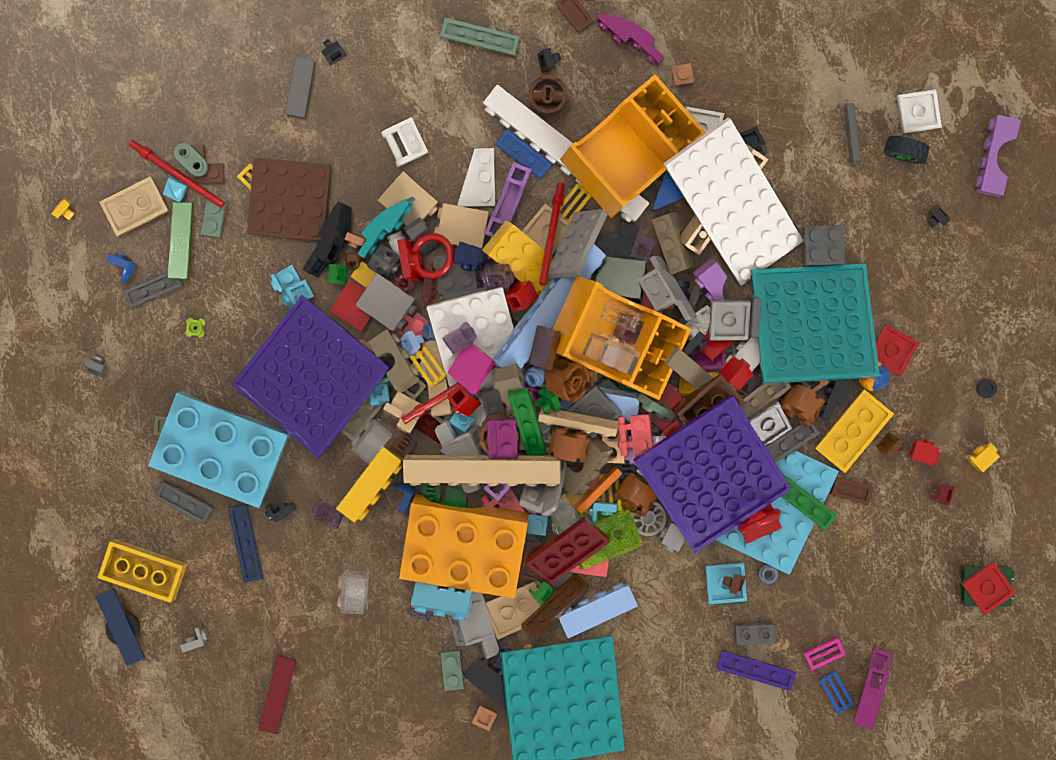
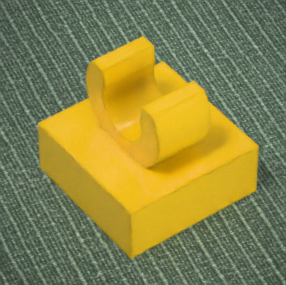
[51,197,74,220]

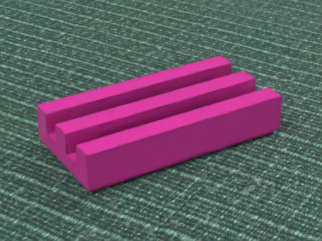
[802,637,846,671]

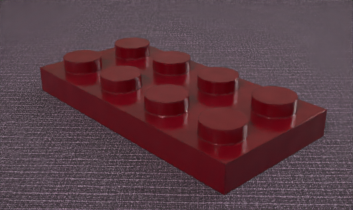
[525,516,610,584]

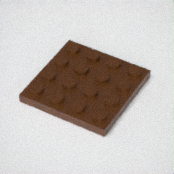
[247,157,331,241]

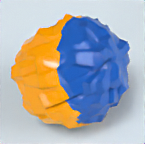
[859,362,890,391]

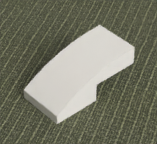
[684,305,710,341]

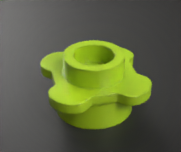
[185,318,205,338]

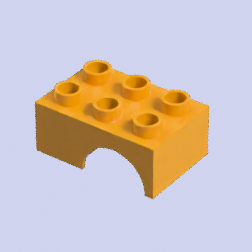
[560,74,706,218]
[553,276,691,400]
[399,493,529,599]

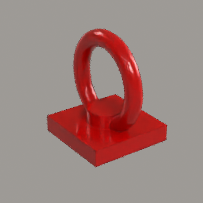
[397,233,454,283]
[737,504,782,544]

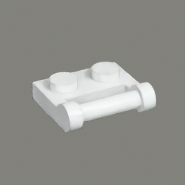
[381,117,429,167]

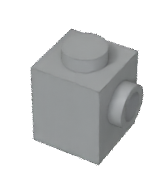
[659,521,685,553]

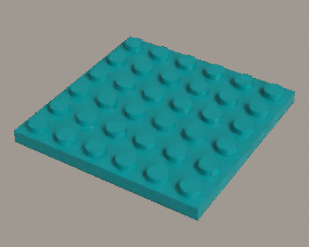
[751,264,880,384]
[500,636,625,760]

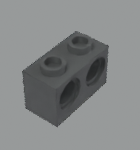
[733,621,775,645]

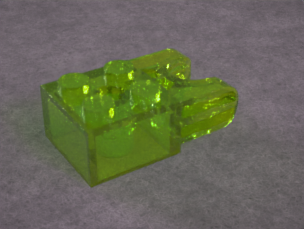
[578,509,643,569]

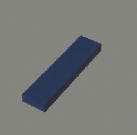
[228,504,263,583]
[95,588,146,666]

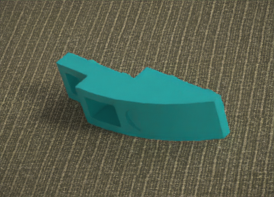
[358,197,415,258]

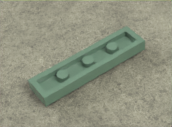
[440,18,520,56]

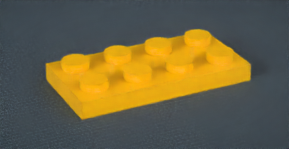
[814,389,894,473]

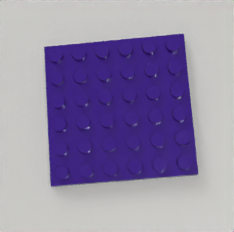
[231,295,391,458]
[633,394,792,553]

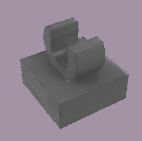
[83,354,107,378]

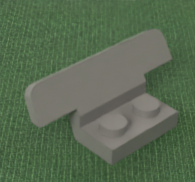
[637,256,696,321]
[435,420,489,493]
[519,460,567,516]
[448,590,499,659]

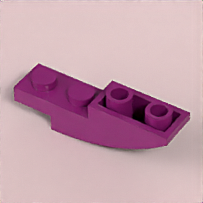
[596,14,664,66]
[853,648,892,729]

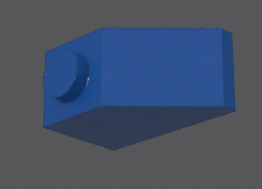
[652,172,683,212]

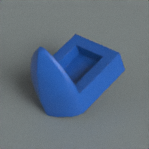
[106,252,136,283]
[392,484,416,513]

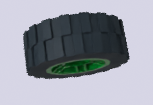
[884,135,930,164]

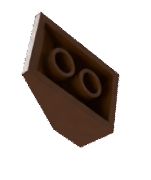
[672,374,746,424]

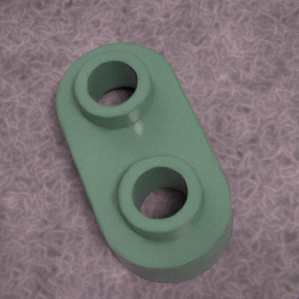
[174,143,208,177]

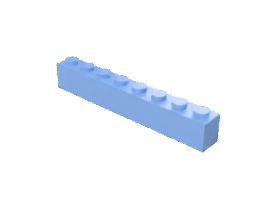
[492,244,606,371]

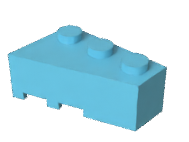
[411,582,474,621]

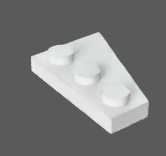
[457,148,495,207]

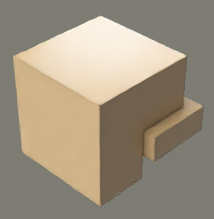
[383,391,422,435]

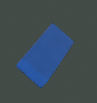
[495,129,553,179]

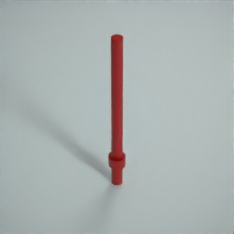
[129,140,225,208]
[538,182,565,286]
[401,366,496,424]

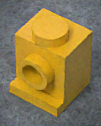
[965,442,1000,472]

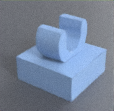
[400,331,425,356]

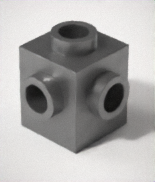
[367,244,400,279]

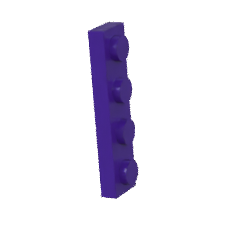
[716,650,796,691]

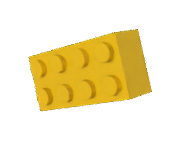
[482,220,553,295]
[336,445,404,523]
[98,539,188,603]

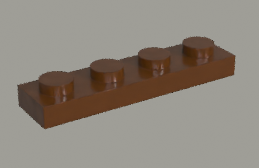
[521,573,590,640]

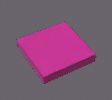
[447,340,496,395]

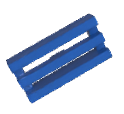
[819,671,855,714]

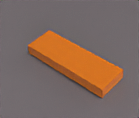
[574,466,622,514]

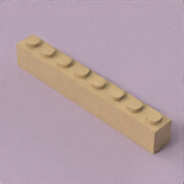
[403,455,562,486]

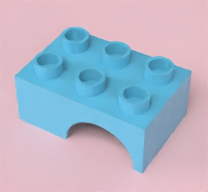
[148,391,290,508]

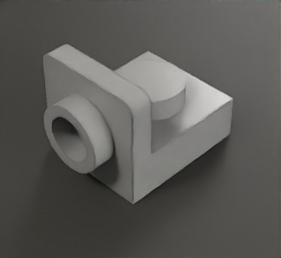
[180,625,209,653]

